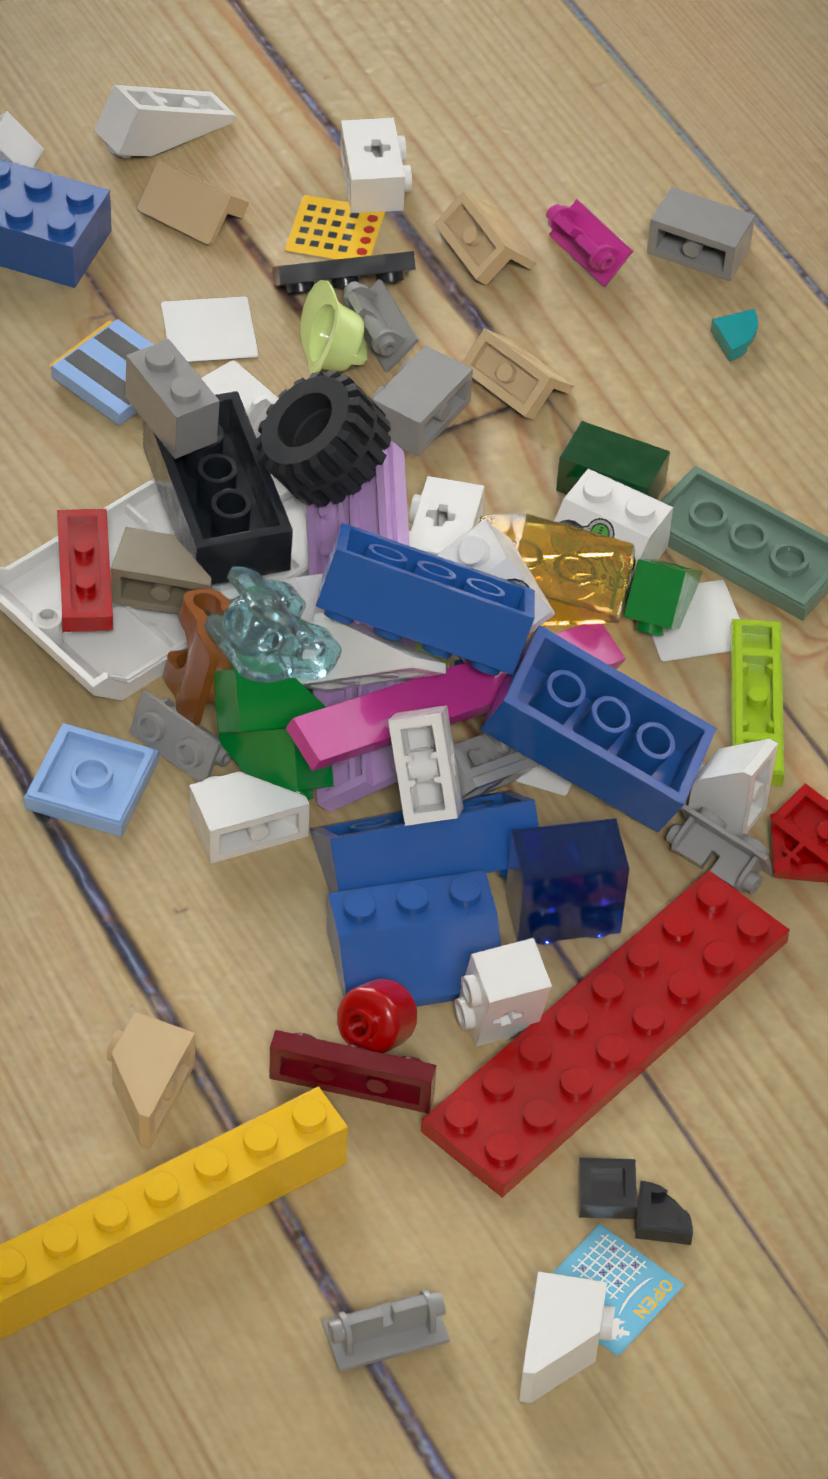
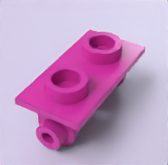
[546,199,633,287]

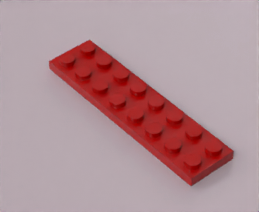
[421,870,790,1198]

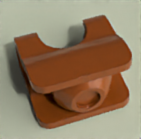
[162,589,269,725]

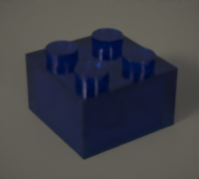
[505,818,630,945]

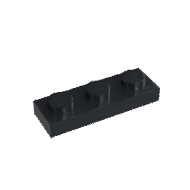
[272,251,416,293]

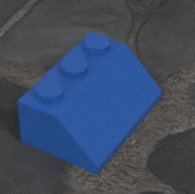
[327,870,501,1007]

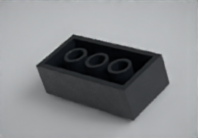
[143,391,293,585]

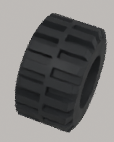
[256,370,391,507]

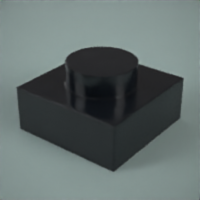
[578,1158,637,1219]

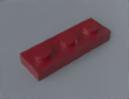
[269,1030,437,1114]

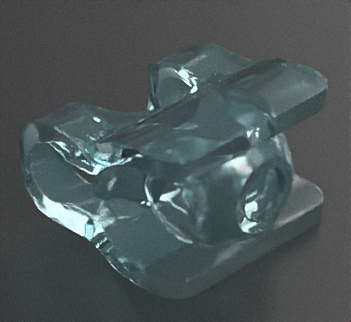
[204,566,342,683]

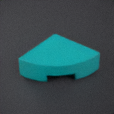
[711,309,758,361]

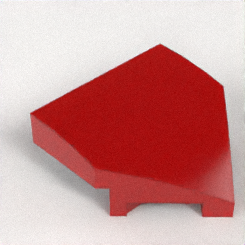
[770,783,828,883]

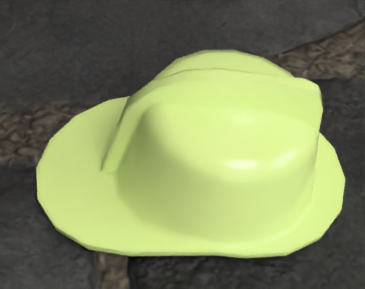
[300,280,367,374]

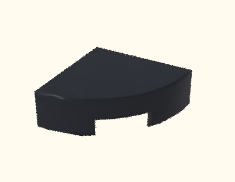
[635,1180,693,1245]

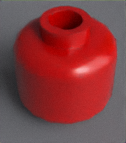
[337,978,417,1053]

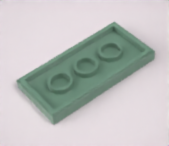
[661,466,828,621]

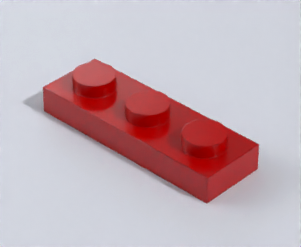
[57,508,113,632]

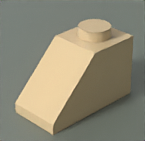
[107,1011,196,1149]

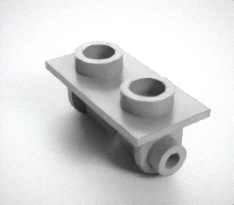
[343,279,419,372]
[129,690,232,782]
[666,804,774,895]
[322,1289,450,1372]

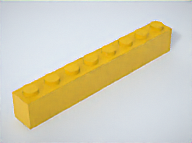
[0,1086,348,1340]

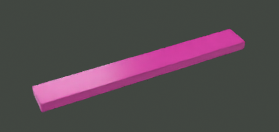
[286,619,626,771]

